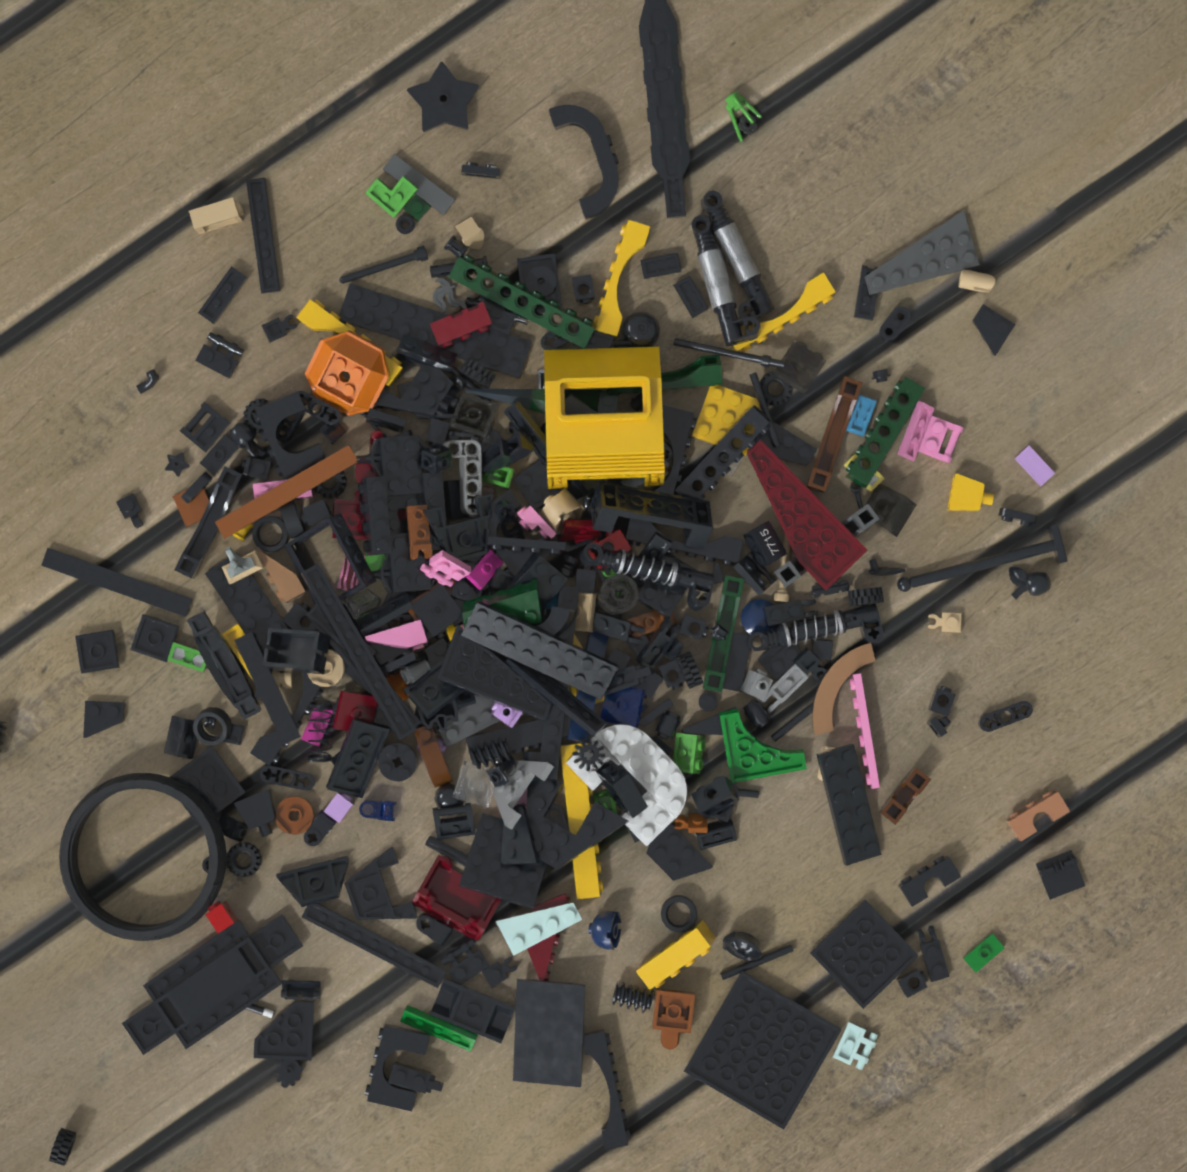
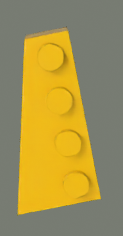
[636,920,716,990]

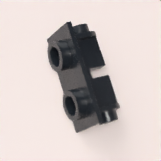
[281,980,321,1001]

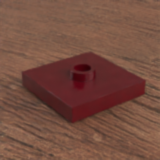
[333,690,377,731]

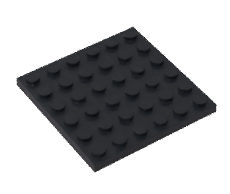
[684,971,842,1130]

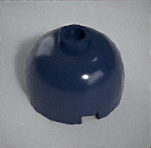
[588,911,621,950]

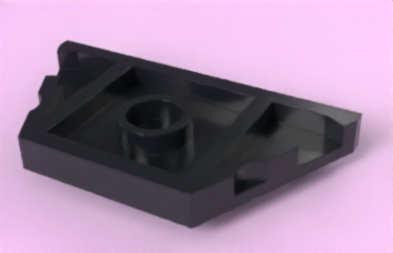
[646,823,713,881]
[276,856,349,907]

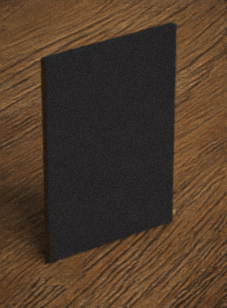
[513,979,586,1087]

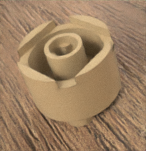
[539,489,585,534]

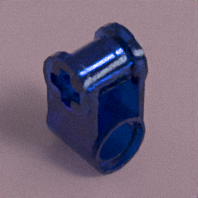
[359,800,397,821]

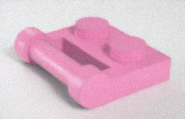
[918,416,964,464]

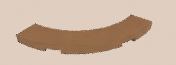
[812,643,875,735]

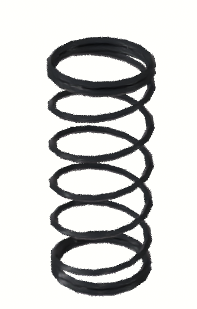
[308,701,334,762]

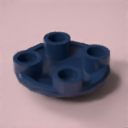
[741,599,778,637]

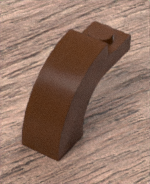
[414,726,453,788]

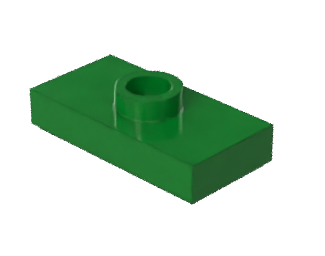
[963,933,1005,973]

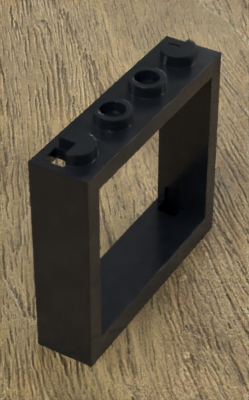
[284,513,377,604]

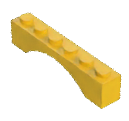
[594,220,650,338]
[732,272,835,352]
[296,299,403,388]

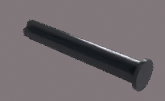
[425,836,468,866]

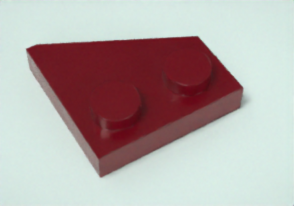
[557,519,602,543]

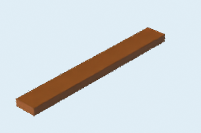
[215,445,358,539]

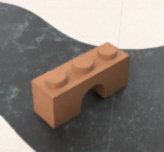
[1007,790,1070,841]

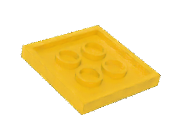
[692,385,761,456]

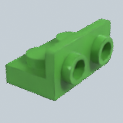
[673,733,706,774]

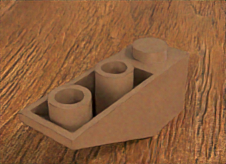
[258,551,307,603]

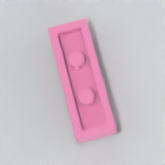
[897,401,935,462]

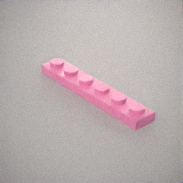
[849,673,880,789]

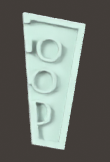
[496,902,582,956]

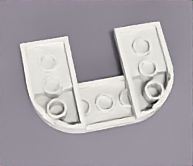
[566,725,687,846]

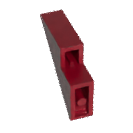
[527,893,570,981]

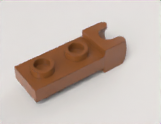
[406,505,432,560]
[627,611,677,637]

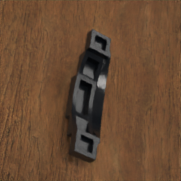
[187,610,262,720]

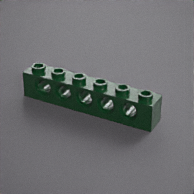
[845,377,925,488]

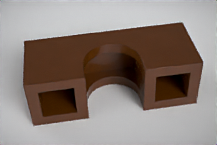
[879,767,931,825]

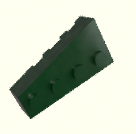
[462,578,542,627]

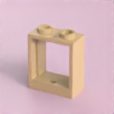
[189,197,244,235]

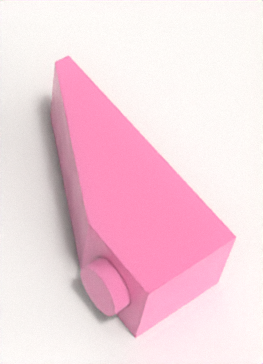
[364,620,427,651]

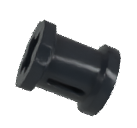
[444,235,469,259]

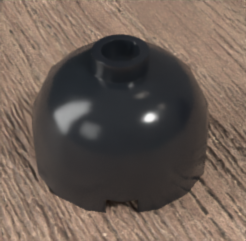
[622,311,660,347]

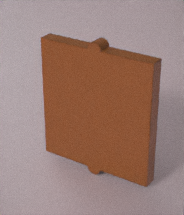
[173,488,209,527]

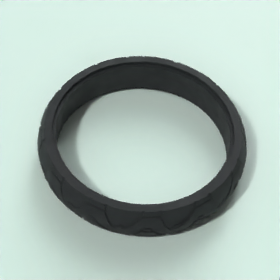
[59,773,227,941]

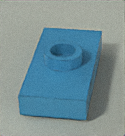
[846,394,877,437]

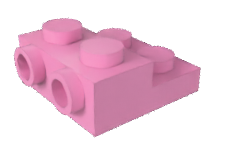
[517,506,557,540]

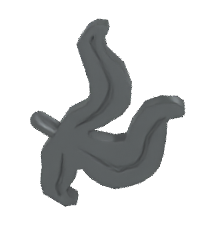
[433,277,466,313]

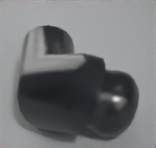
[136,369,159,394]

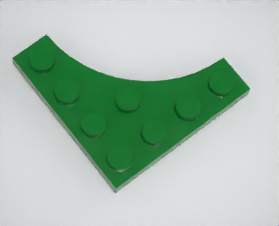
[719,709,807,783]

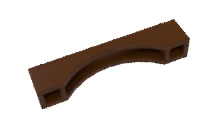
[806,376,863,493]

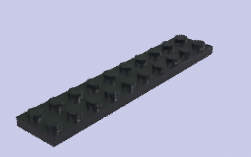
[339,283,532,379]

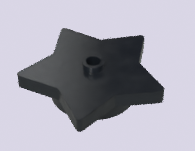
[407,62,479,132]

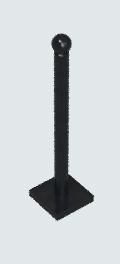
[897,524,1068,592]

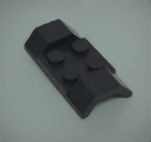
[430,978,516,1044]

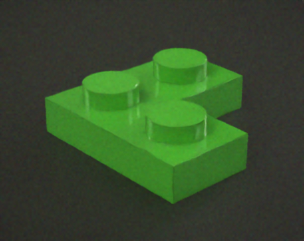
[365,176,419,218]

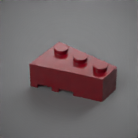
[430,302,492,348]

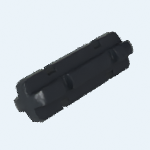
[812,580,849,597]

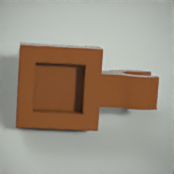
[674,813,708,833]

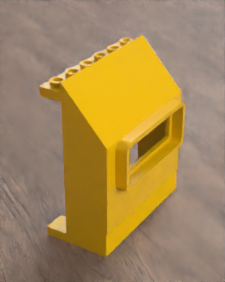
[544,347,665,489]

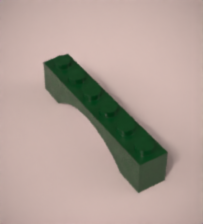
[607,354,722,395]
[702,575,744,693]

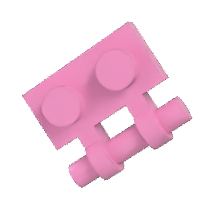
[420,550,471,587]

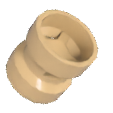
[272,670,293,689]

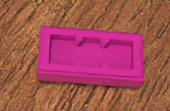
[466,549,504,590]
[301,708,334,747]

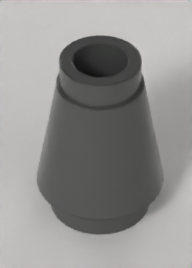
[400,660,430,684]

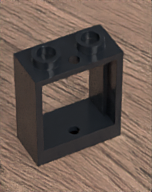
[596,760,648,818]

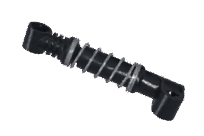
[580,543,714,611]
[746,604,883,652]

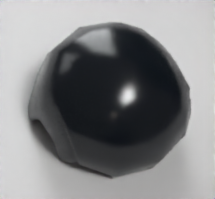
[434,783,465,809]

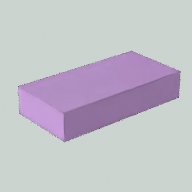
[1014,445,1055,487]

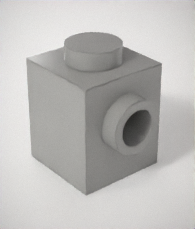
[740,669,773,701]

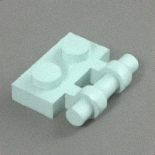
[832,1022,878,1070]

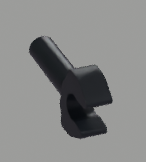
[732,782,759,798]

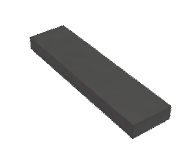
[383,154,456,215]

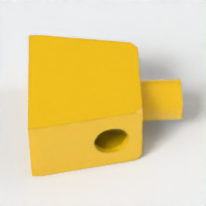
[947,474,994,511]

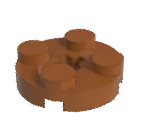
[275,796,314,835]

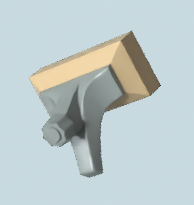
[222,547,265,584]

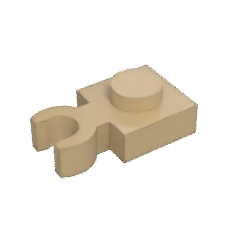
[927,612,962,633]

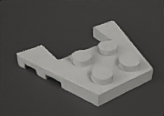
[493,760,554,830]

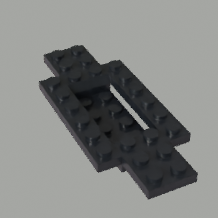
[122,914,303,1055]

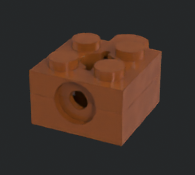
[652,988,695,1050]

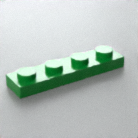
[400,1005,478,1052]

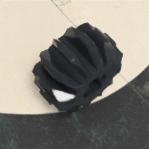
[572,738,605,771]

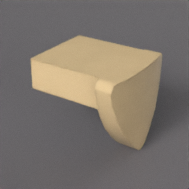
[455,217,484,250]

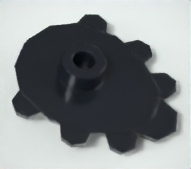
[275,1060,303,1088]

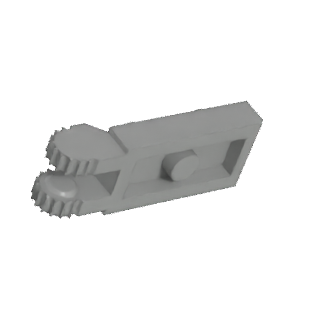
[758,664,809,713]

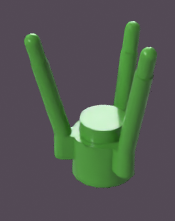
[725,91,762,142]

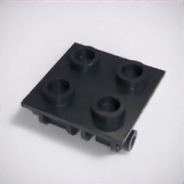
[1036,850,1085,900]

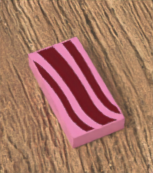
[337,556,366,591]

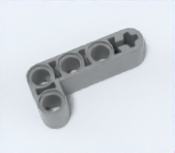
[442,440,482,515]

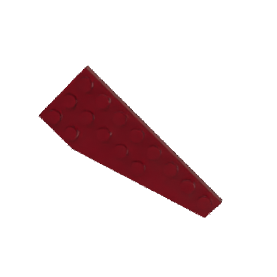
[746,440,868,591]

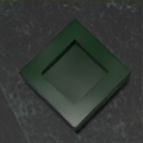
[404,195,431,222]

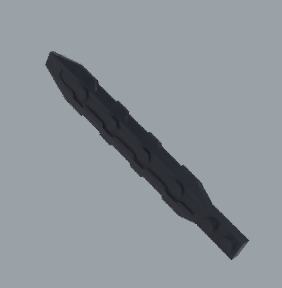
[639,0,690,218]

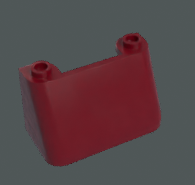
[412,854,501,940]

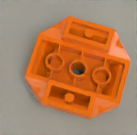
[305,330,390,416]

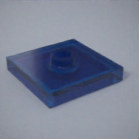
[600,687,645,728]

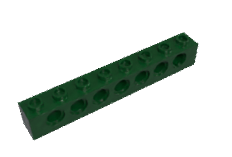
[448,254,597,349]

